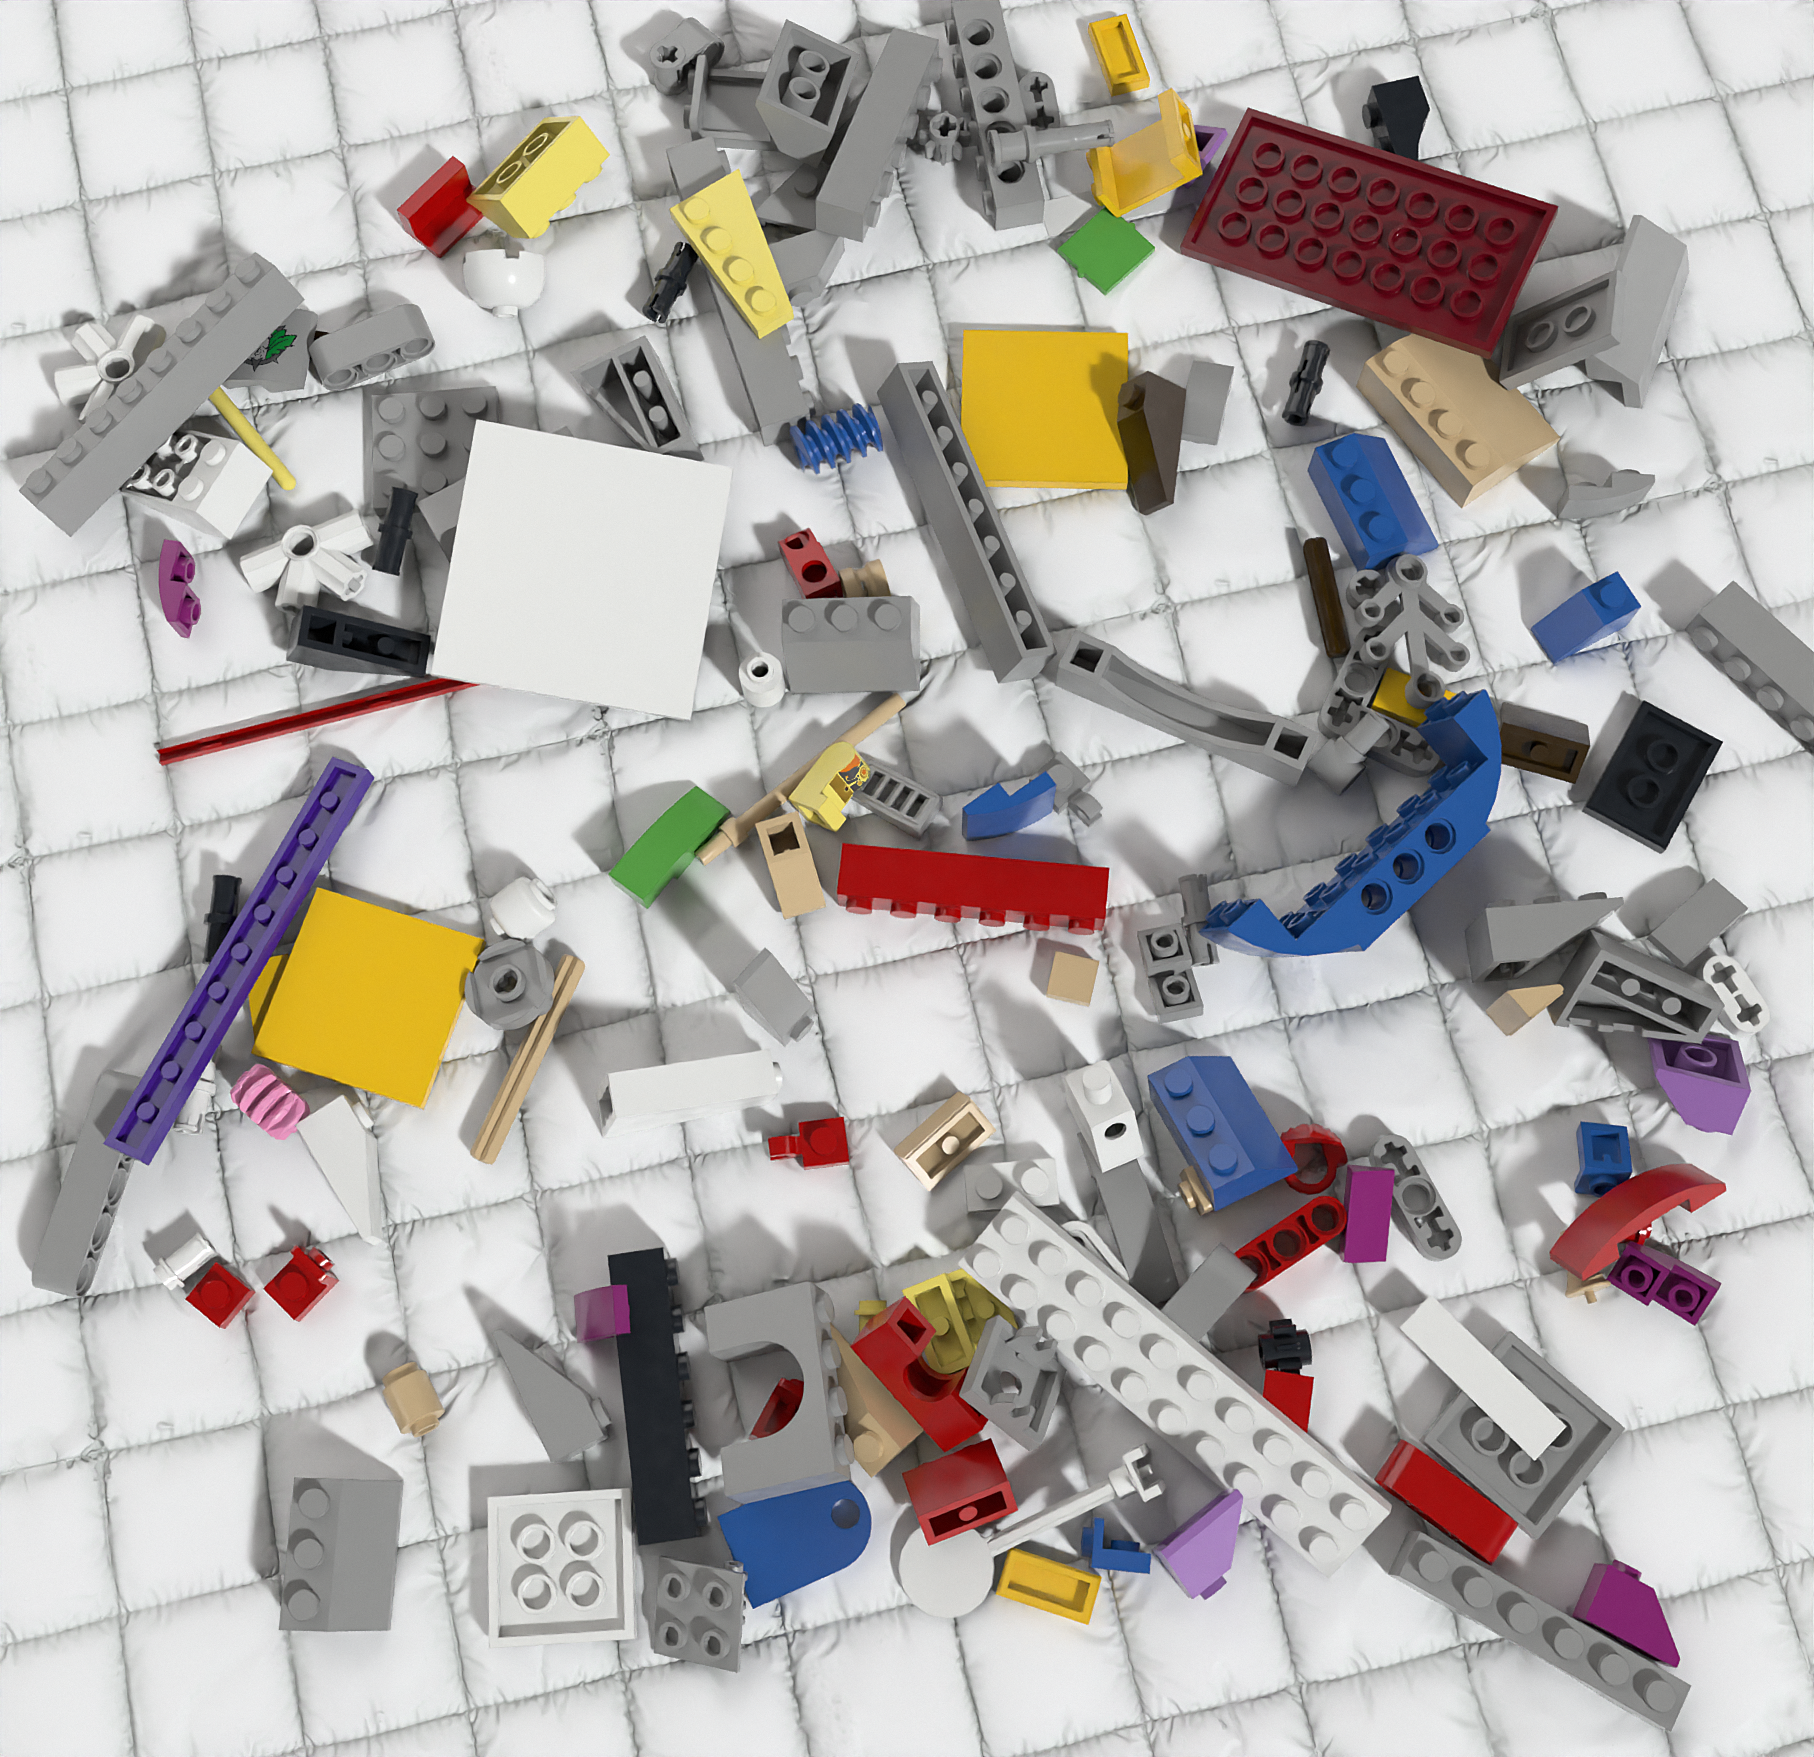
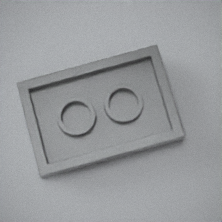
[1499,269,1627,391]

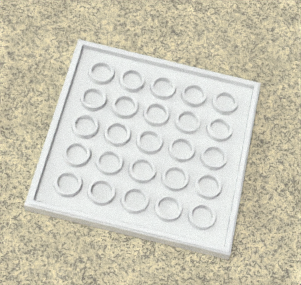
[430,419,734,721]

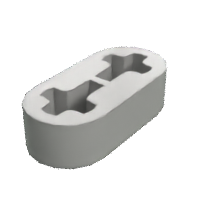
[1019,72,1060,130]

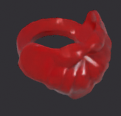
[1280,1123,1348,1195]

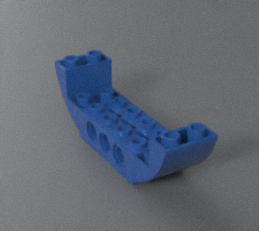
[1198,689,1502,958]

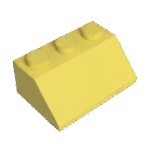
[466,116,610,239]

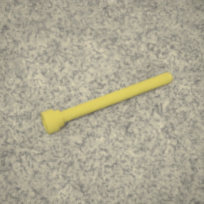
[208,386,296,491]

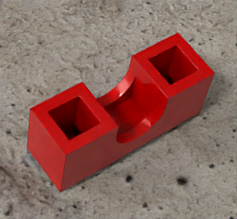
[850,1296,989,1453]

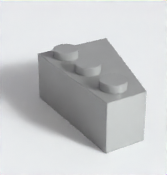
[570,335,705,461]
[1546,929,1725,1044]

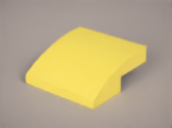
[902,1268,1020,1375]

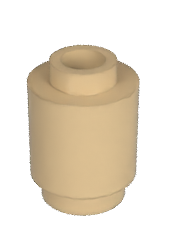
[382,1362,445,1438]

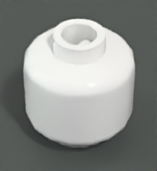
[489,877,558,943]

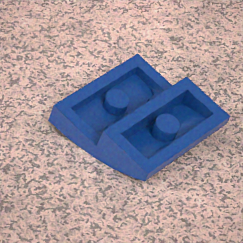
[962,771,1057,841]

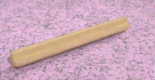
[470,954,585,1165]

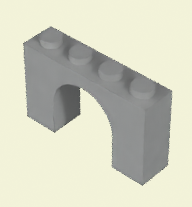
[704,1281,854,1504]

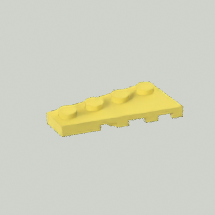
[669,169,794,339]

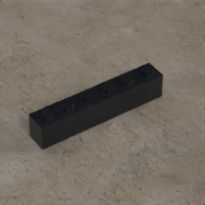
[607,1247,708,1546]

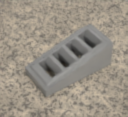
[850,759,943,841]

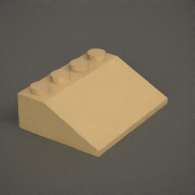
[1356,334,1561,509]

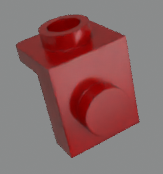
[748,1377,804,1440]

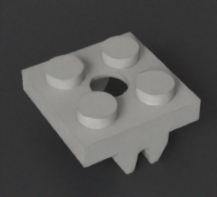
[959,1315,1067,1451]

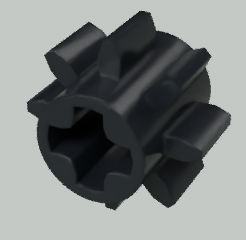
[1258,1319,1312,1375]

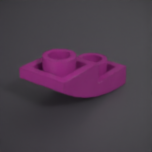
[159,539,201,638]
[1606,1241,1722,1326]
[574,1285,631,1343]

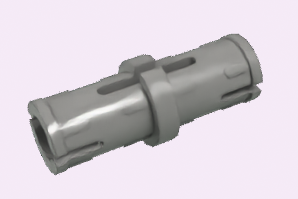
[1178,874,1220,967]

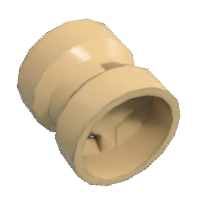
[838,559,891,598]

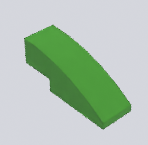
[608,786,731,909]

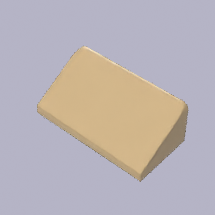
[1486,984,1564,1036]
[893,1091,997,1191]

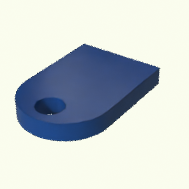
[717,1480,872,1609]

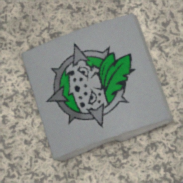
[221,309,318,393]

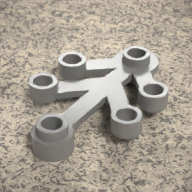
[1354,554,1470,709]

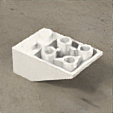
[121,428,273,540]

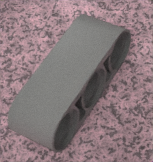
[309,304,435,391]
[1160,1243,1257,1342]

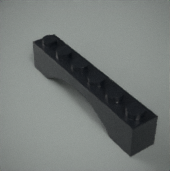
[1362,76,1430,162]

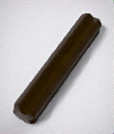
[1303,537,1351,659]

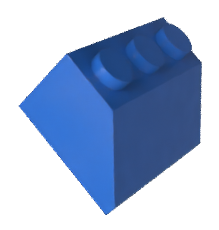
[1307,433,1439,572]
[1147,1056,1298,1212]

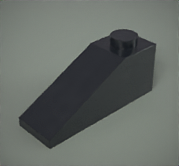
[286,605,431,678]

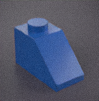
[1530,571,1642,664]

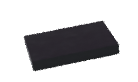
[1582,700,1723,854]

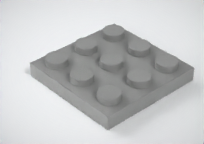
[372,386,500,516]
[1419,1331,1625,1540]

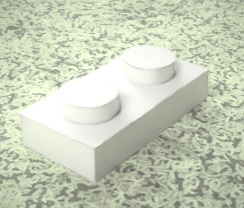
[964,1158,1060,1214]

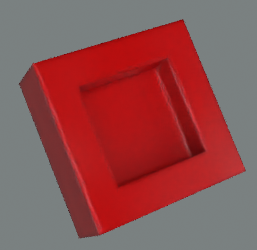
[185,1262,256,1329]

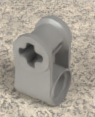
[649,17,725,96]

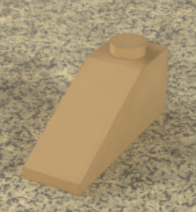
[830,1322,924,1478]

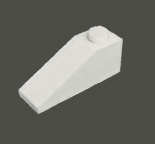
[295,1095,383,1246]

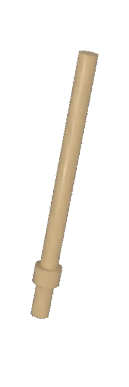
[694,692,906,866]

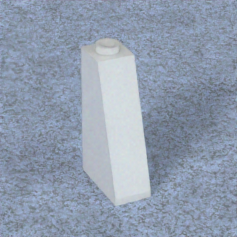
[596,1049,782,1139]

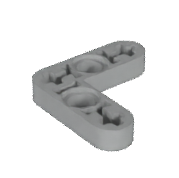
[1317,625,1440,778]

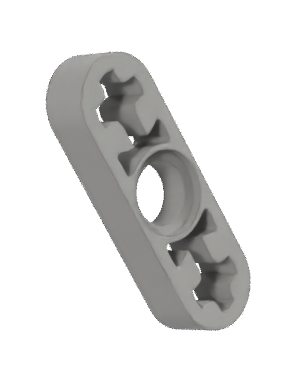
[1369,1134,1462,1261]

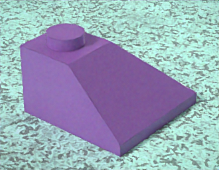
[1647,1034,1751,1135]
[1152,1489,1243,1600]

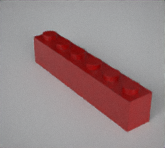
[837,843,1110,935]

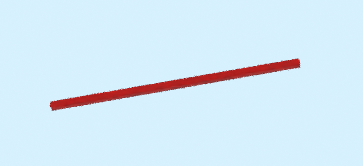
[157,678,480,766]

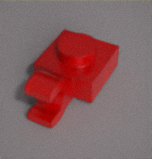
[768,1117,849,1170]

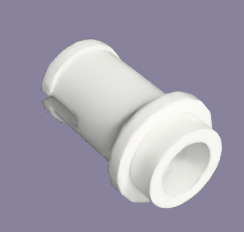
[153,1232,218,1290]

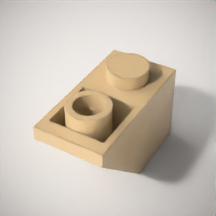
[755,811,826,920]

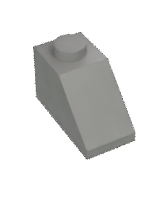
[768,230,845,307]

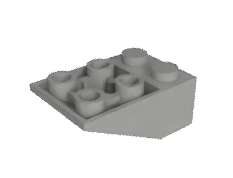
[1464,892,1624,983]

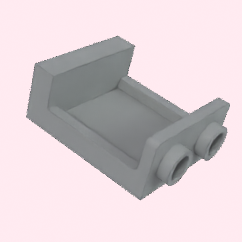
[683,55,780,152]

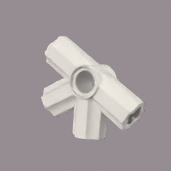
[54,314,167,426]
[239,508,374,616]

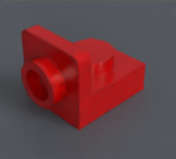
[263,1245,340,1322]

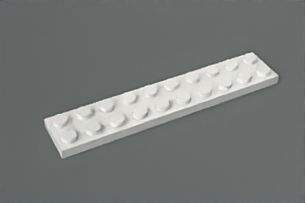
[958,1191,1392,1579]

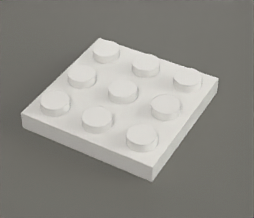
[487,1488,637,1649]

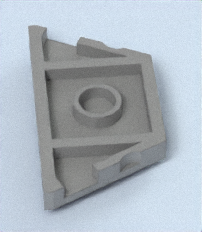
[755,113,892,235]

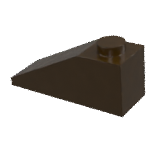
[1117,371,1187,516]

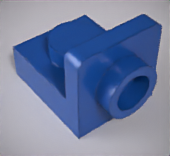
[1574,1121,1633,1198]
[1080,1517,1151,1574]

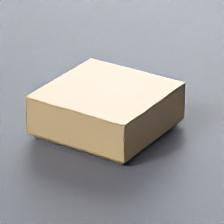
[1046,951,1099,1007]

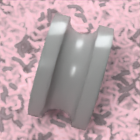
[1346,569,1386,613]

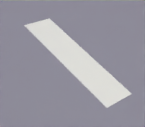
[1043,185,1196,237]
[1399,1295,1567,1461]

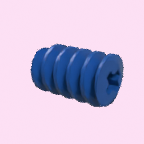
[789,403,883,475]

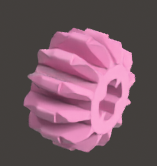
[230,1064,310,1140]

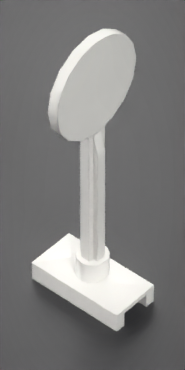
[899,1443,1167,1619]

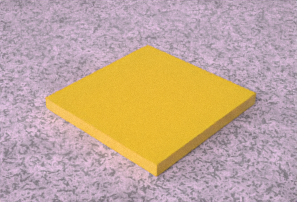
[961,330,1128,490]
[251,887,487,1110]

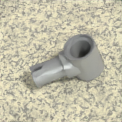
[1307,709,1391,796]

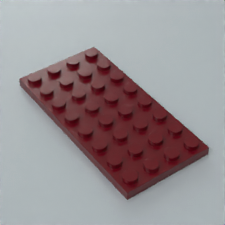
[1180,107,1559,360]

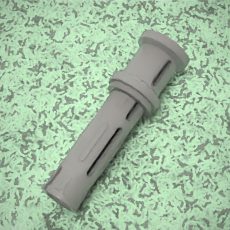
[987,119,1114,168]

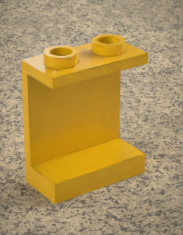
[1086,88,1203,218]

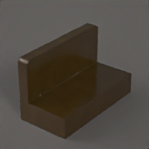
[1499,702,1590,784]

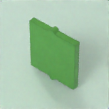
[1057,206,1155,296]

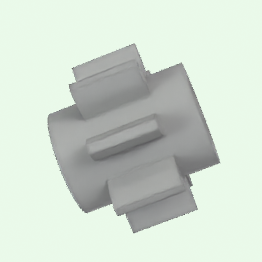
[920,111,970,166]

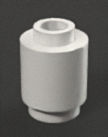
[739,652,785,707]

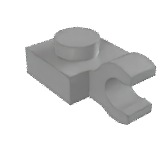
[1029,751,1103,827]

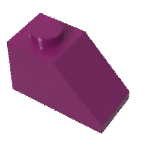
[1572,1559,1680,1668]

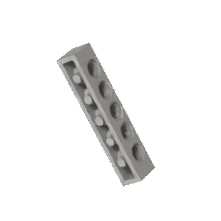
[945,0,1045,231]

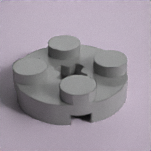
[465,939,554,1030]

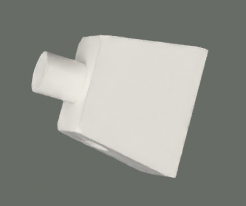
[1064,1060,1144,1173]

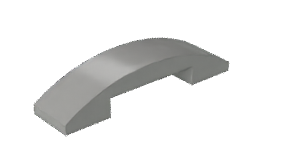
[1077,1124,1180,1305]

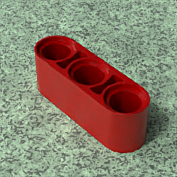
[1233,1196,1347,1294]
[1374,1439,1518,1566]

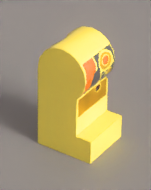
[788,741,870,832]

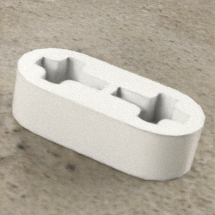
[1696,955,1770,1038]

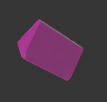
[1338,1164,1395,1263]

